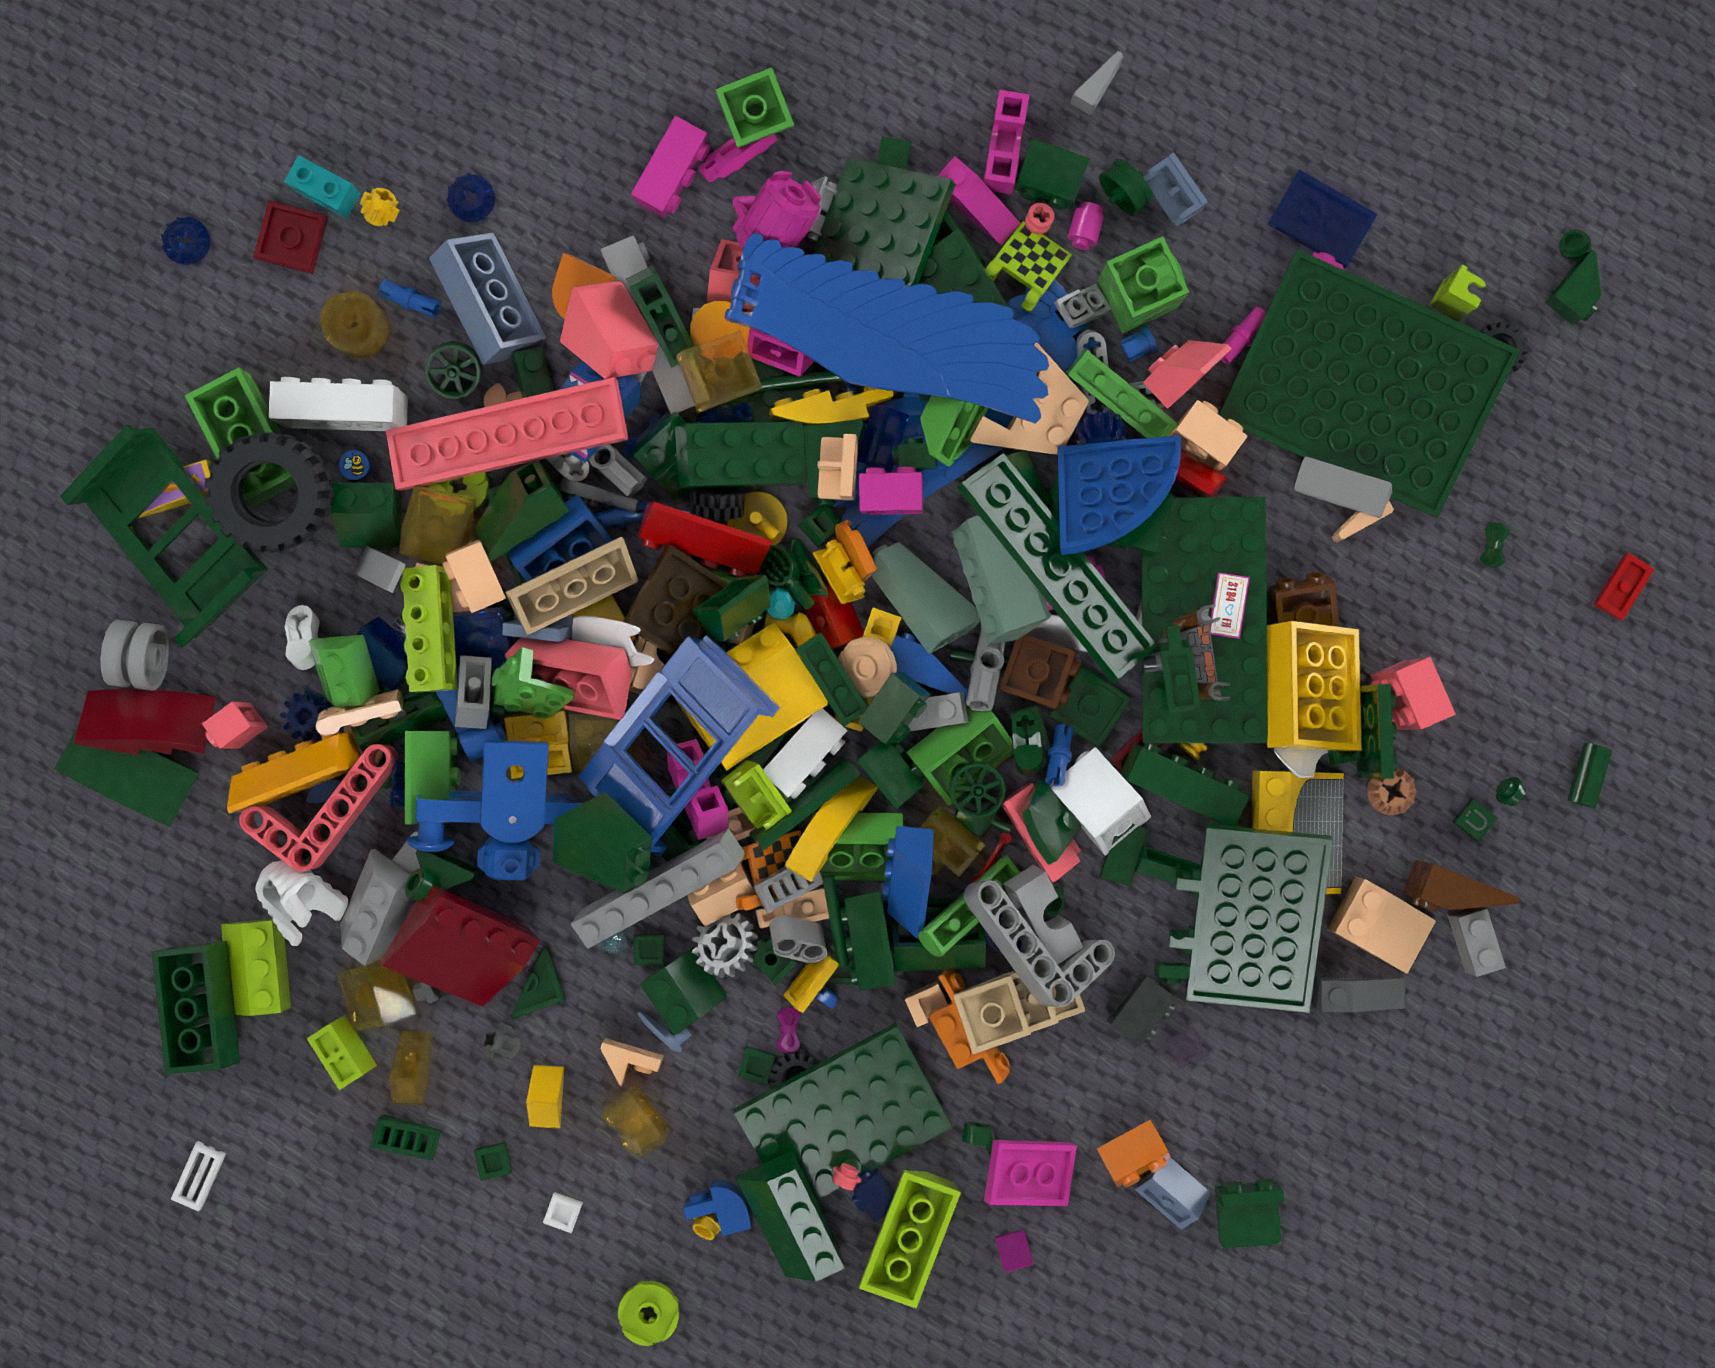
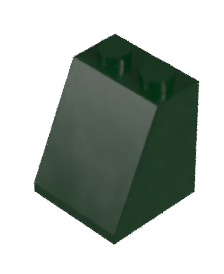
[553,792,652,893]

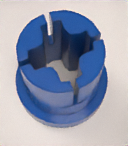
[1119,325,1159,363]

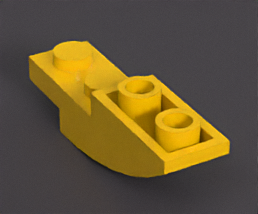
[769,387,894,426]

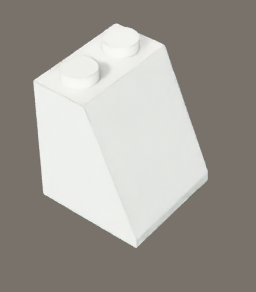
[1049,747,1151,856]

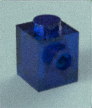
[852,1168,895,1222]

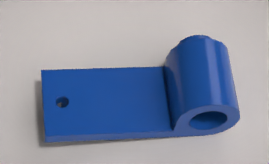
[436,666,508,762]

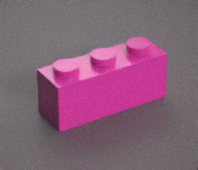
[631,116,710,219]

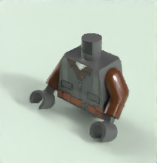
[1142,604,1231,701]

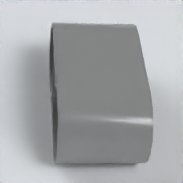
[769,915,827,963]

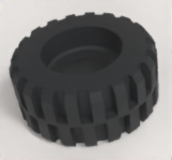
[204,432,333,553]

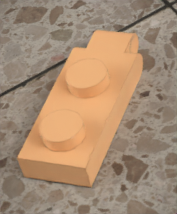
[755,887,829,928]

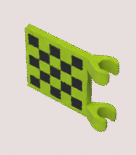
[986,221,1072,312]

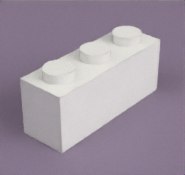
[763,708,847,801]

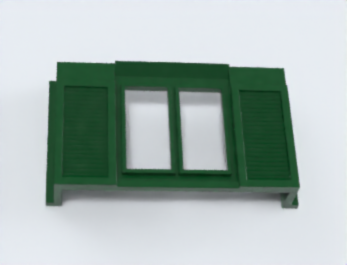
[60,425,268,648]

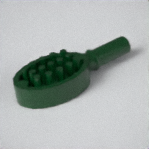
[760,545,814,609]

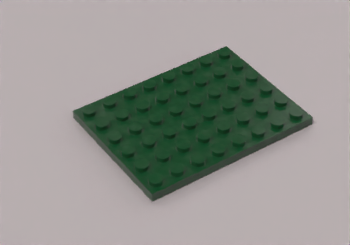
[1218,249,1520,518]

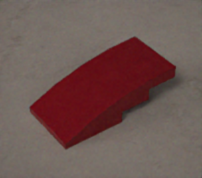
[74,689,217,755]

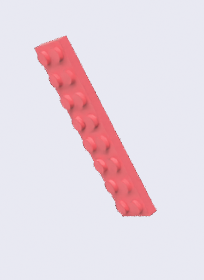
[386,377,628,491]

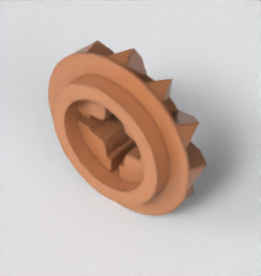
[1367,768,1417,816]

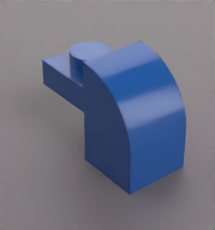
[683,1181,753,1236]

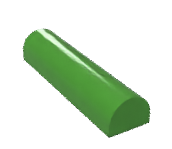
[918,855,1020,957]

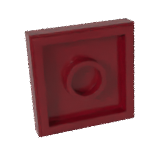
[253,200,329,274]

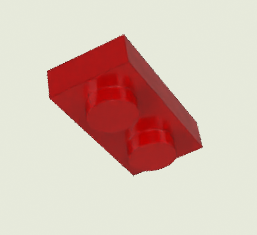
[1593,553,1655,621]

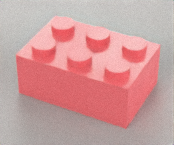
[1370,657,1456,730]

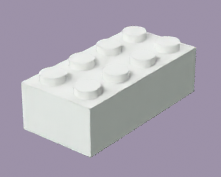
[269,377,408,431]

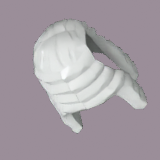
[255,860,348,946]

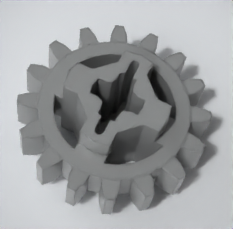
[692,913,758,978]

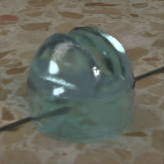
[600,931,627,954]

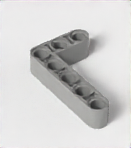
[964,881,1115,1007]

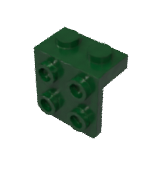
[1215,1179,1284,1248]

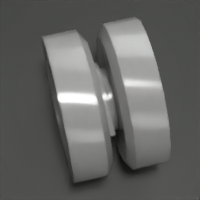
[100,619,170,690]

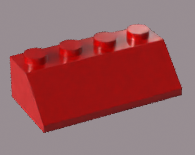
[637,502,772,576]

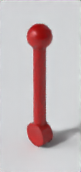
[972,832,1012,882]

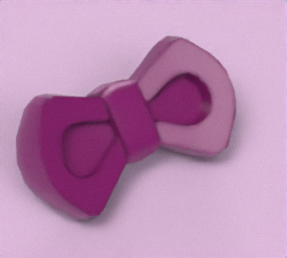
[776,1006,801,1053]

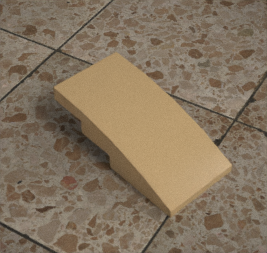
[953,962,1085,1054]

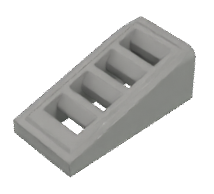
[1070,51,1124,115]
[753,866,823,913]

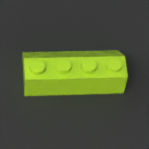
[858,1170,961,1308]

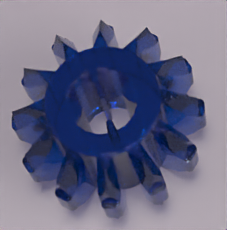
[1075,411,1127,445]
[280,690,332,742]

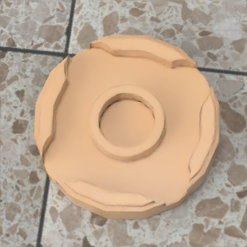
[838,636,897,698]

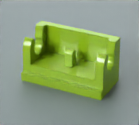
[1430,265,1486,321]
[721,760,792,830]
[307,1015,377,1090]

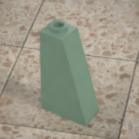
[871,542,980,654]

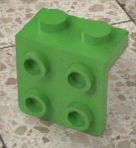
[492,647,574,719]

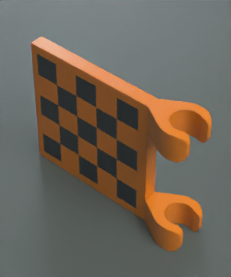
[736,830,801,910]

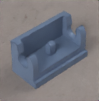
[1143,152,1208,228]

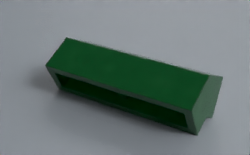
[1135,846,1201,884]

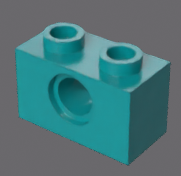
[284,155,361,220]

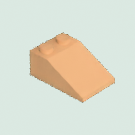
[1327,877,1436,974]

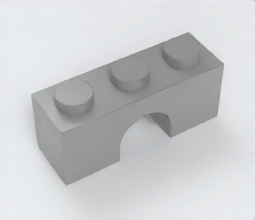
[1003,865,1084,965]

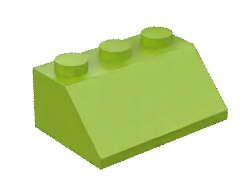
[221,918,291,1016]

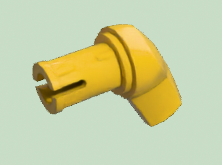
[764,611,816,647]

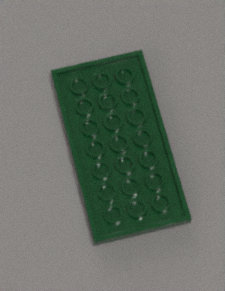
[1141,497,1268,743]

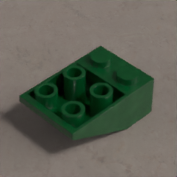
[475,460,569,561]

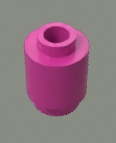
[1067,202,1104,250]

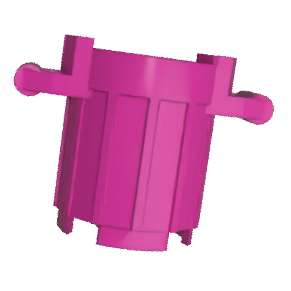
[733,171,821,248]

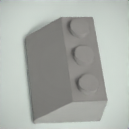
[340,849,412,966]

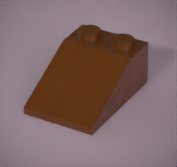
[1402,860,1520,912]

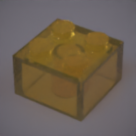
[676,330,763,413]

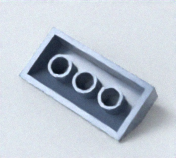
[429,233,547,365]

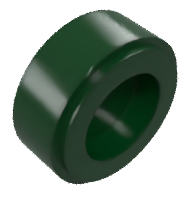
[405,868,433,902]

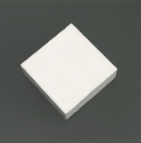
[543,1192,583,1233]

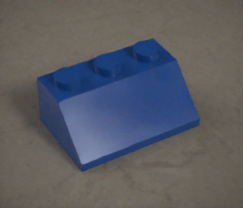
[507,494,613,581]
[882,826,934,938]

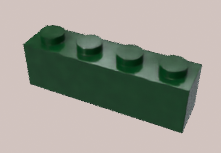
[1120,742,1250,827]

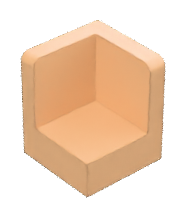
[904,981,947,1027]

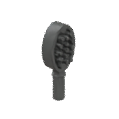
[558,478,640,512]

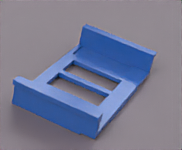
[578,635,780,857]

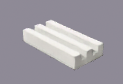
[171,1141,226,1211]

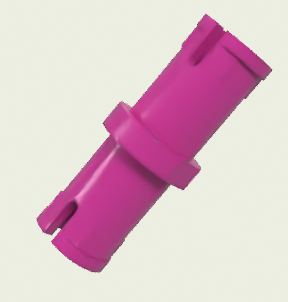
[1221,307,1266,364]

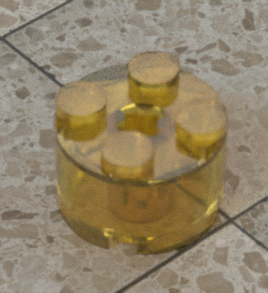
[320,290,390,358]

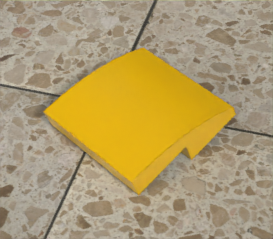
[504,709,573,779]

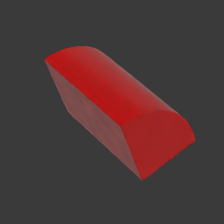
[1174,448,1227,498]

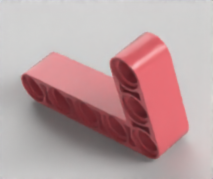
[239,744,399,871]

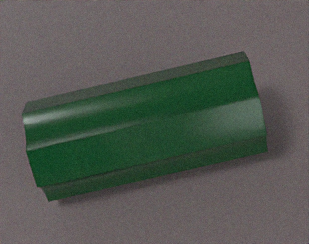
[1567,743,1613,808]

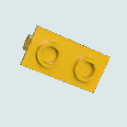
[813,539,865,604]

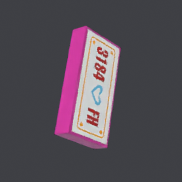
[1209,572,1250,639]

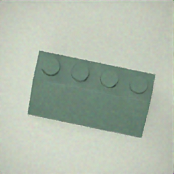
[952,515,1051,644]

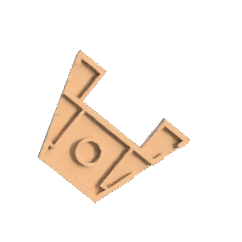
[967,343,1089,455]

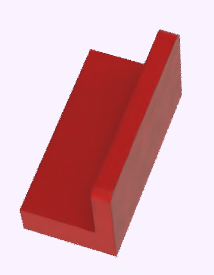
[803,585,864,650]

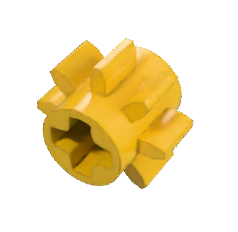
[359,188,400,226]

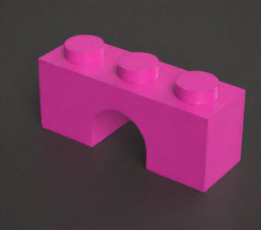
[983,90,1029,194]
[667,739,728,840]

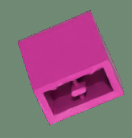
[746,328,814,376]

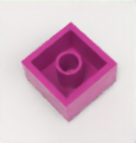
[859,467,924,515]

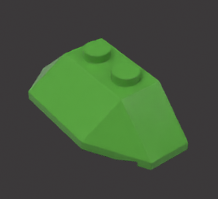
[920,395,988,467]

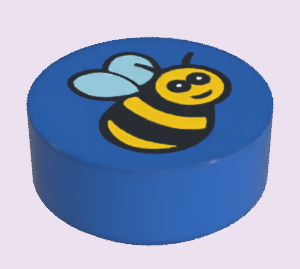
[339,450,372,481]

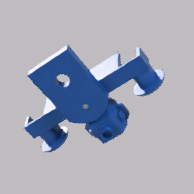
[407,740,583,880]

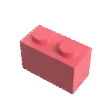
[202,702,269,749]

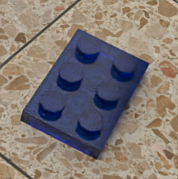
[1267,169,1378,269]

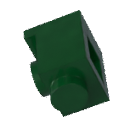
[893,438,938,471]
[751,936,798,986]

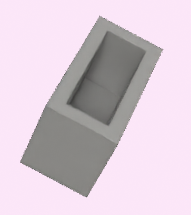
[1447,907,1506,977]

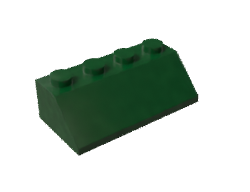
[736,1151,845,1281]

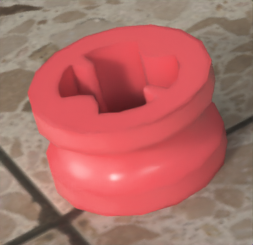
[1025,203,1054,234]

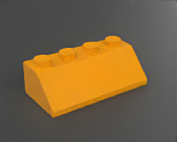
[227,730,361,814]

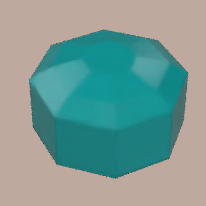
[766,588,796,620]

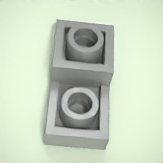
[1054,284,1111,328]

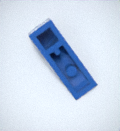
[891,633,968,700]

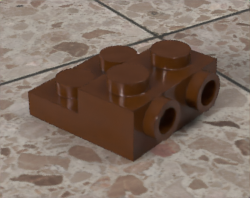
[1269,572,1339,627]
[999,634,1081,711]

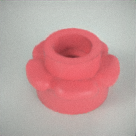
[831,1163,861,1191]

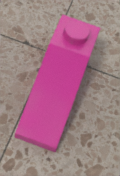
[938,156,1021,247]

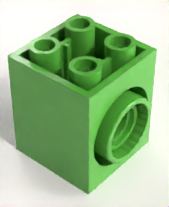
[1097,236,1189,334]

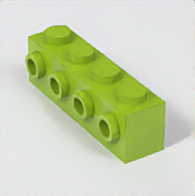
[400,565,458,692]

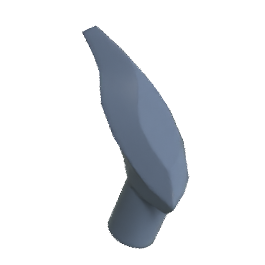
[637,1011,692,1052]

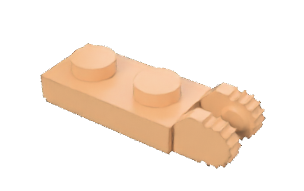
[315,689,404,736]

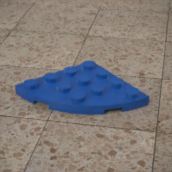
[1058,435,1181,555]

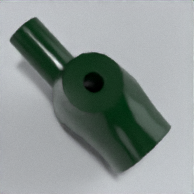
[954,791,1013,837]

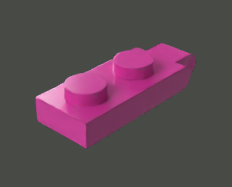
[699,134,778,182]

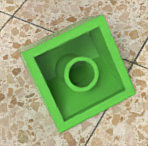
[715,67,794,148]
[308,635,380,707]

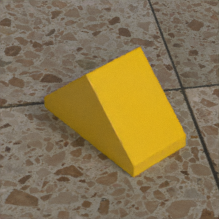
[526,1065,564,1128]

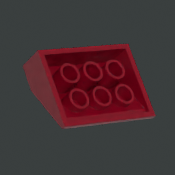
[379,884,541,1007]

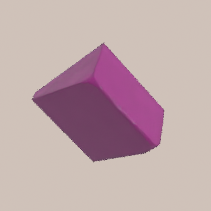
[995,1229,1033,1272]

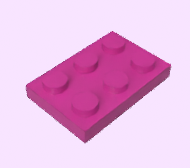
[984,1140,1077,1206]

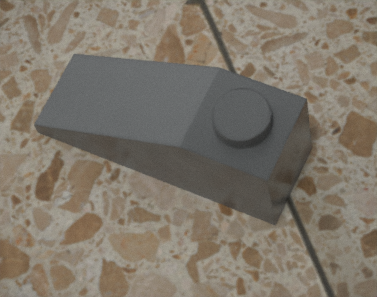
[1313,977,1405,1012]

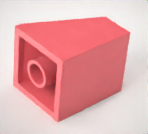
[560,281,659,379]

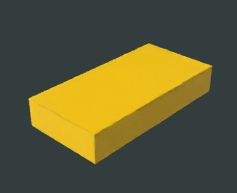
[784,952,840,1013]

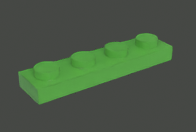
[1065,349,1178,438]

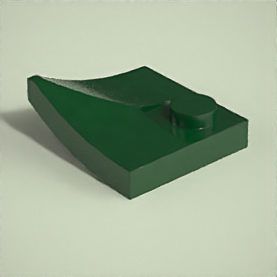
[1022,780,1082,865]

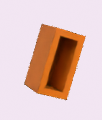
[1097,1120,1171,1187]

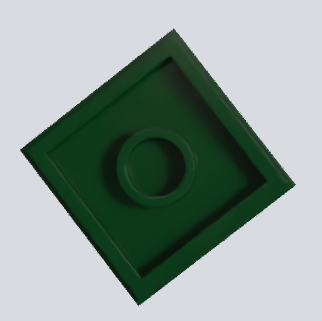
[1048,665,1132,749]

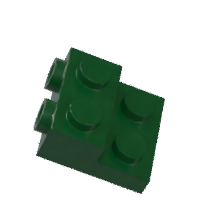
[630,411,690,500]

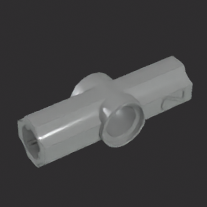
[589,444,647,498]
[966,627,1005,712]

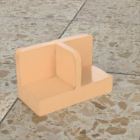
[817,434,858,501]

